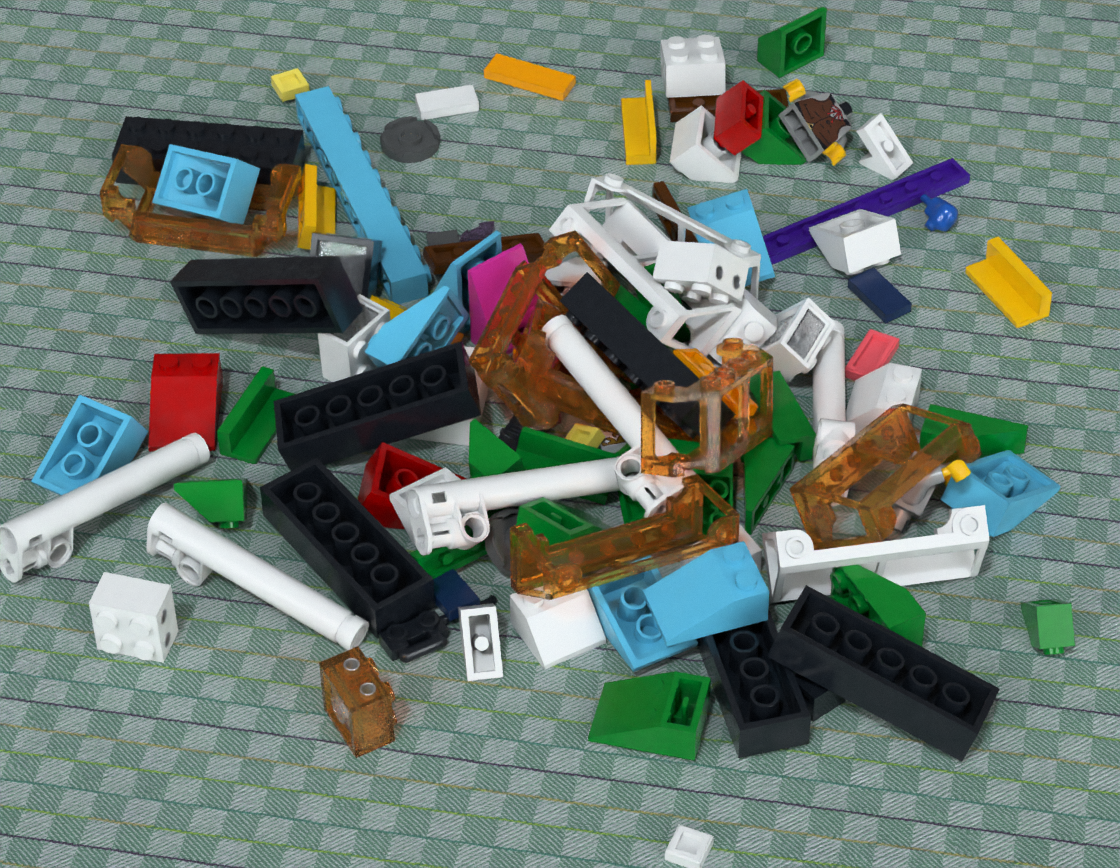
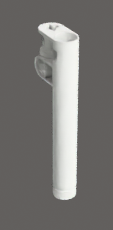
[540,315,703,523]
[813,320,855,507]
[0,433,210,582]
[406,457,638,555]
[146,502,369,652]

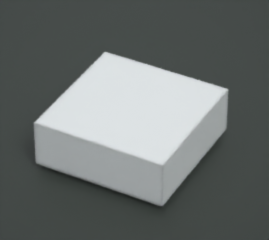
[665,824,714,868]

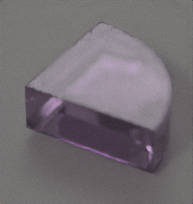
[460,221,495,242]

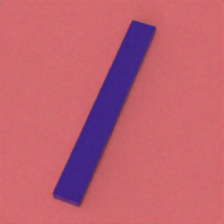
[763,158,970,265]

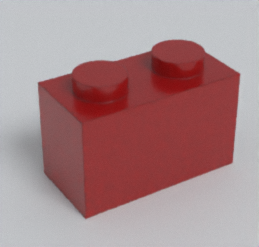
[714,80,764,156]

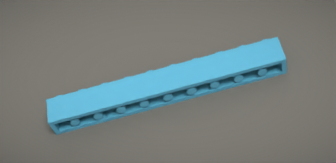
[295,86,432,304]

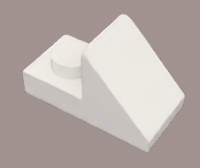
[856,113,913,180]

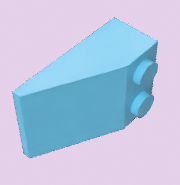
[152,144,260,228]
[687,189,775,286]
[433,230,502,334]
[365,286,470,368]
[31,394,148,496]
[940,450,1061,537]
[643,541,769,646]
[586,555,698,672]

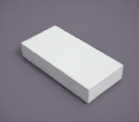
[415,84,479,120]

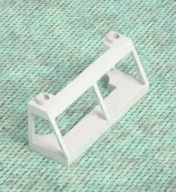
[569,173,761,300]
[549,198,743,357]
[762,505,990,603]

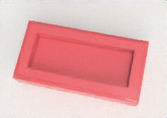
[845,329,900,381]

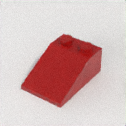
[148,353,223,452]
[358,442,467,529]

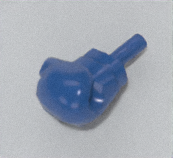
[920,194,958,232]

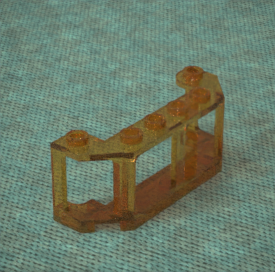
[100,144,303,257]
[468,230,621,431]
[641,338,773,477]

